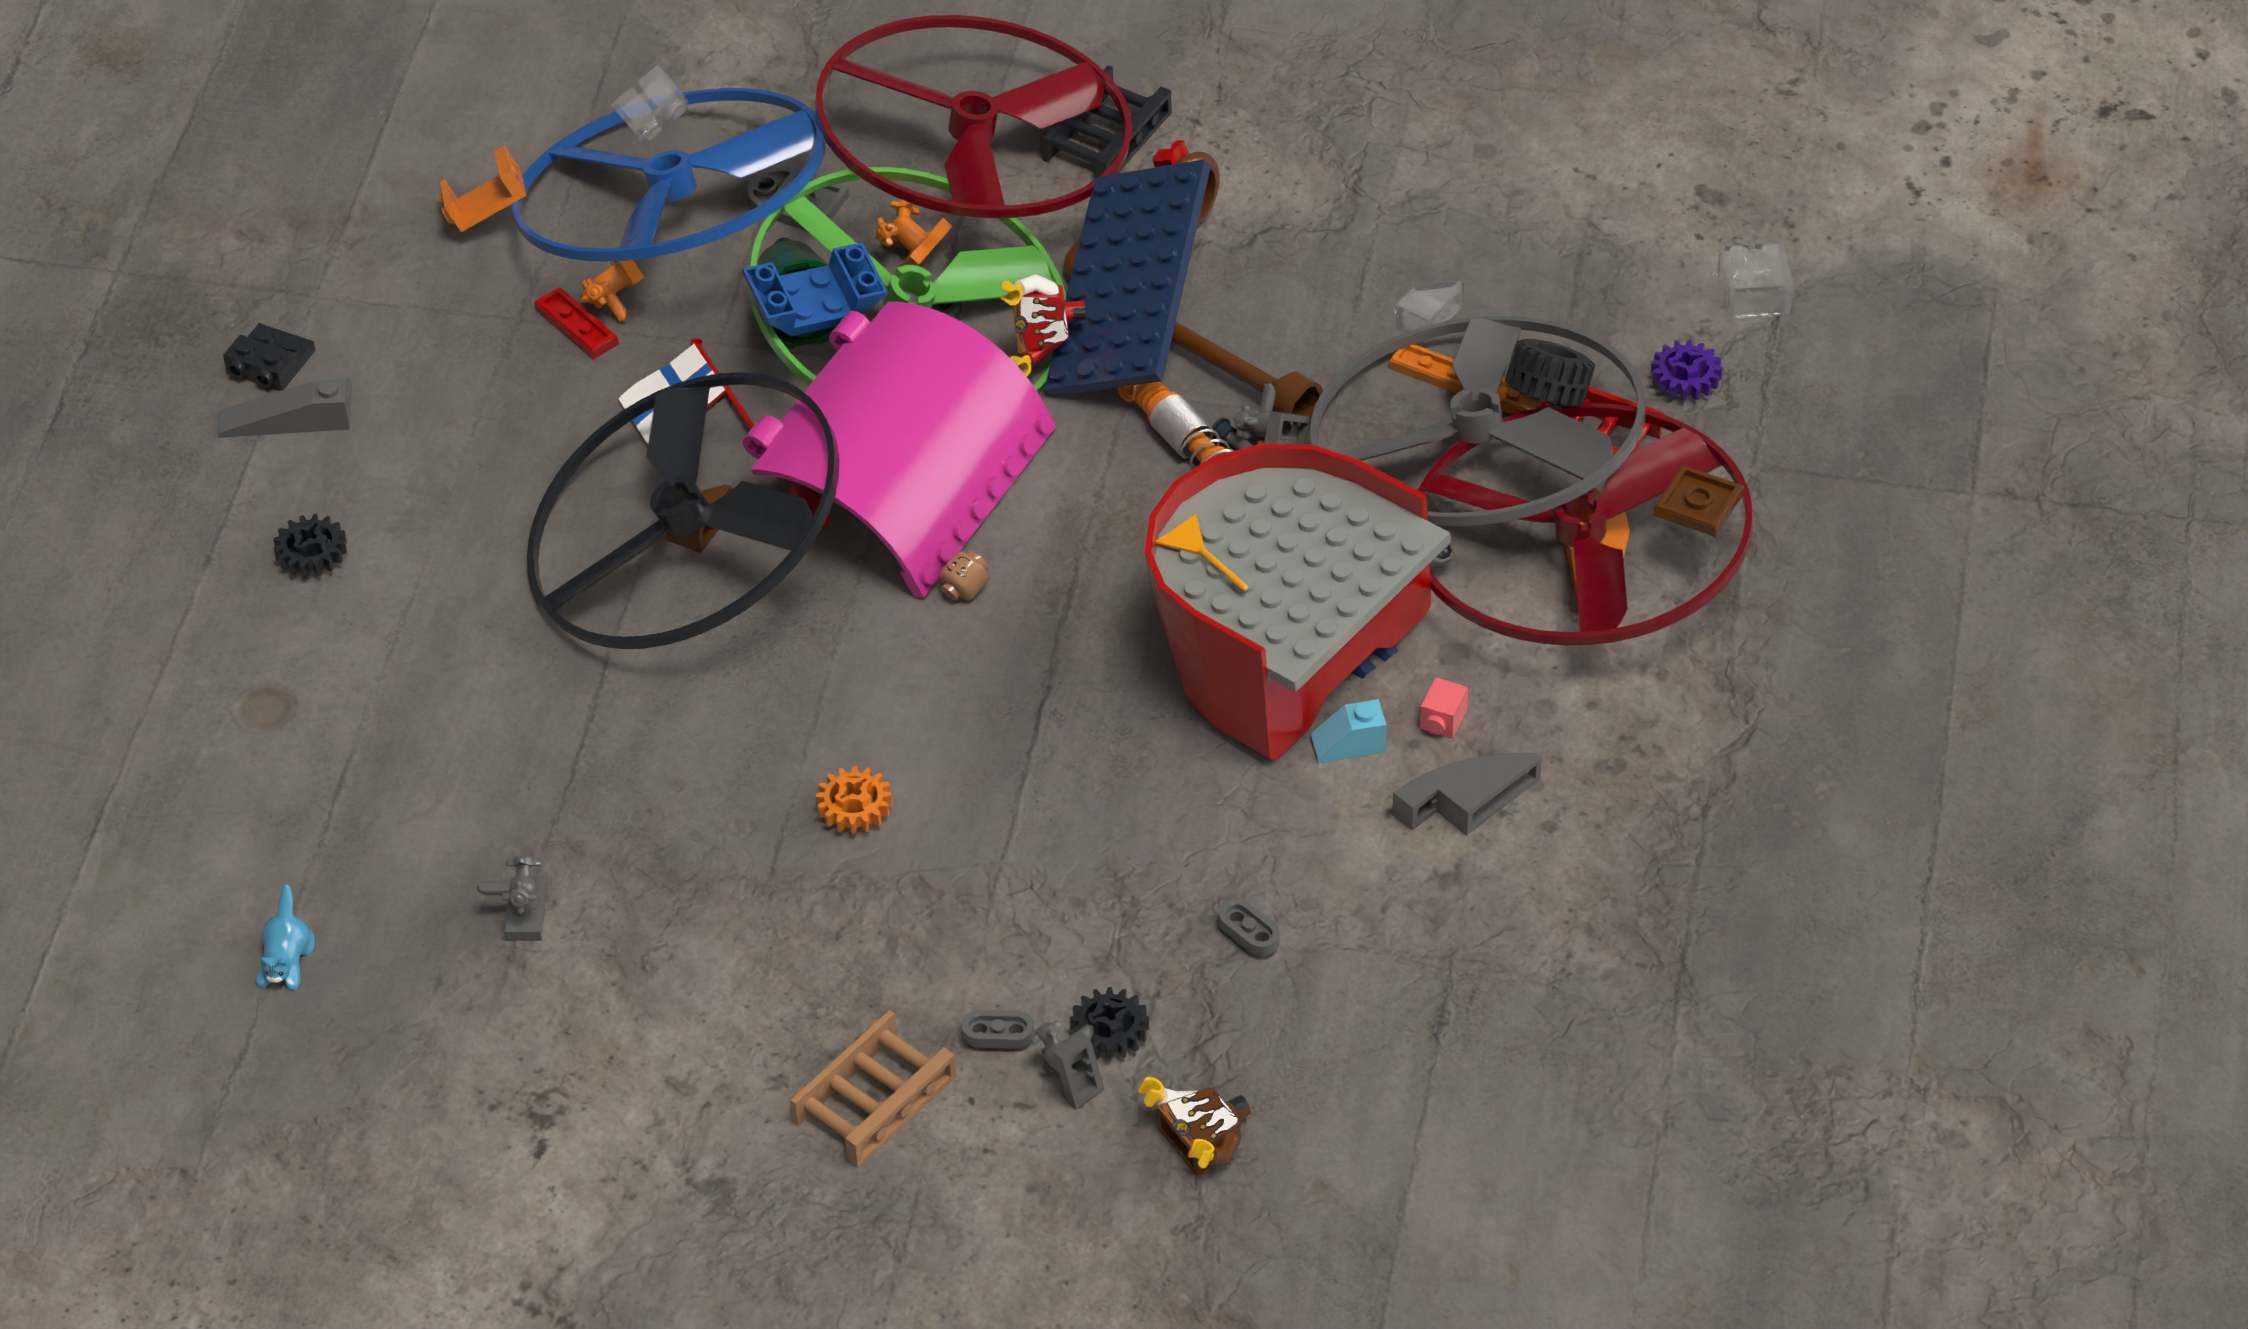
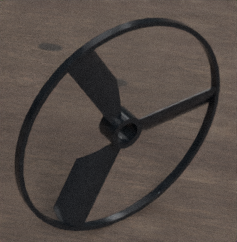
[527,372,840,649]

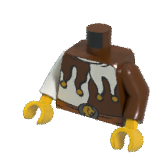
[1138,1077,1251,1176]

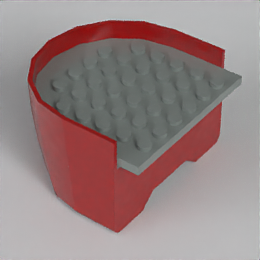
[1144,444,1451,760]

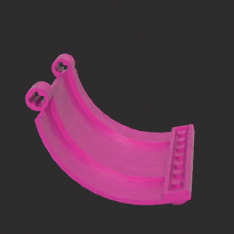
[743,302,1056,598]

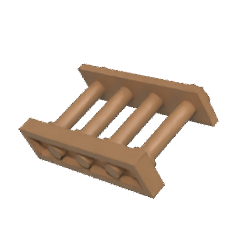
[790,1010,956,1168]

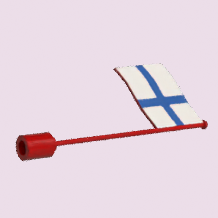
[618,338,831,531]

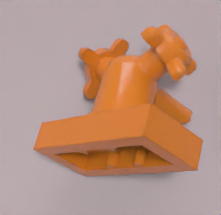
[875,200,952,268]
[580,260,645,323]

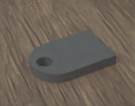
[747,166,849,231]

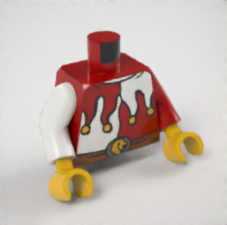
[1000,274,1086,377]

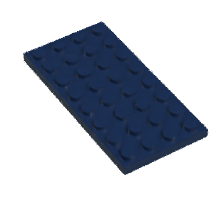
[1044,159,1211,397]

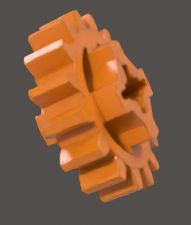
[816,766,892,834]

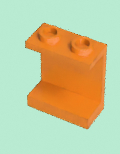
[439,145,527,232]

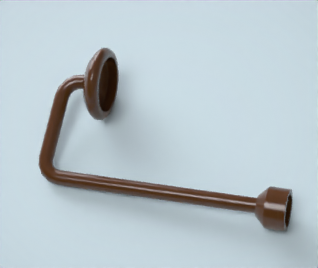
[1064,152,1323,417]

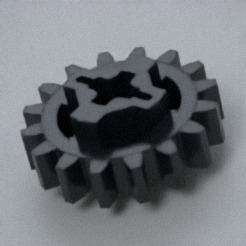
[273,514,347,578]
[1070,987,1149,1060]

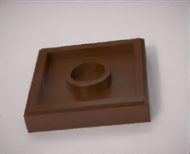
[1653,465,1744,537]

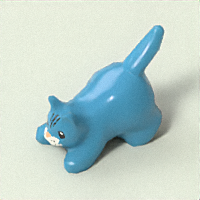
[255,884,315,991]

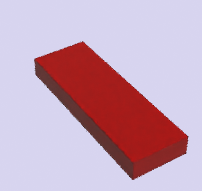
[534,287,619,360]

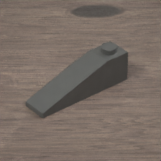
[218,379,352,438]

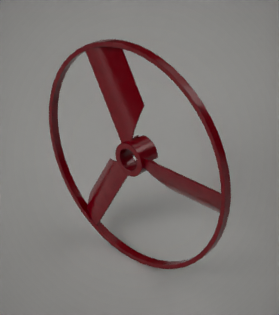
[815,15,1132,218]
[1418,403,1753,646]

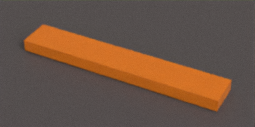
[1389,344,1555,415]

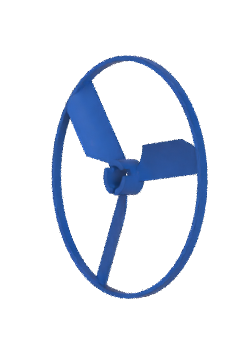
[512,88,826,263]

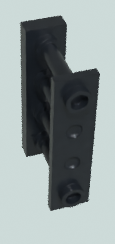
[1041,65,1172,177]

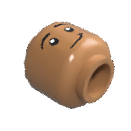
[939,550,989,601]

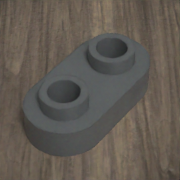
[1219,899,1280,956]
[962,1010,1035,1049]

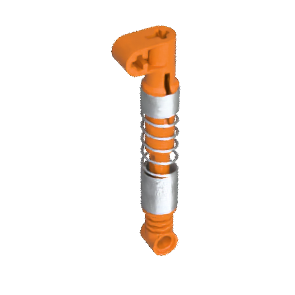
[1117,381,1234,468]

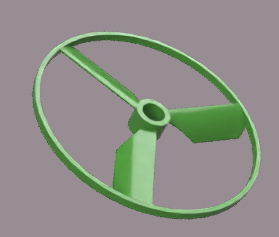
[748,167,1066,394]

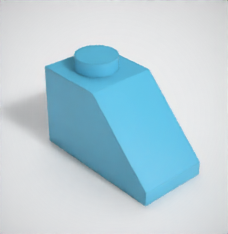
[1310,699,1387,763]

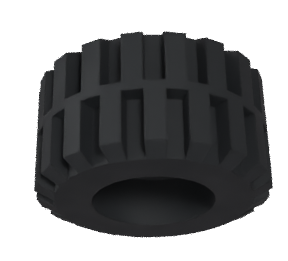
[1505,339,1596,407]

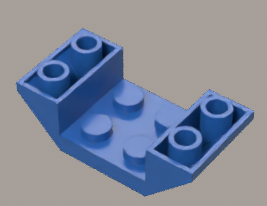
[742,242,888,336]

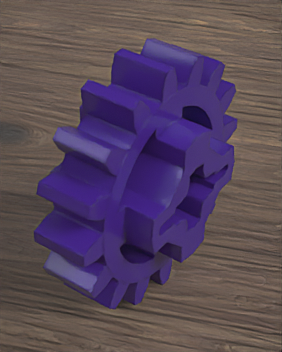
[1651,340,1722,401]

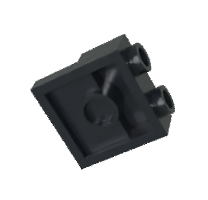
[223,323,316,391]

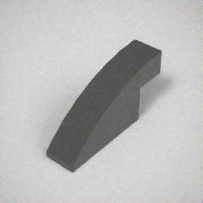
[1392,752,1542,835]

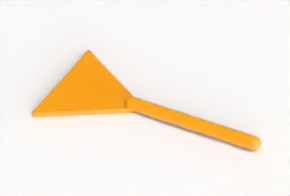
[1156,514,1248,591]

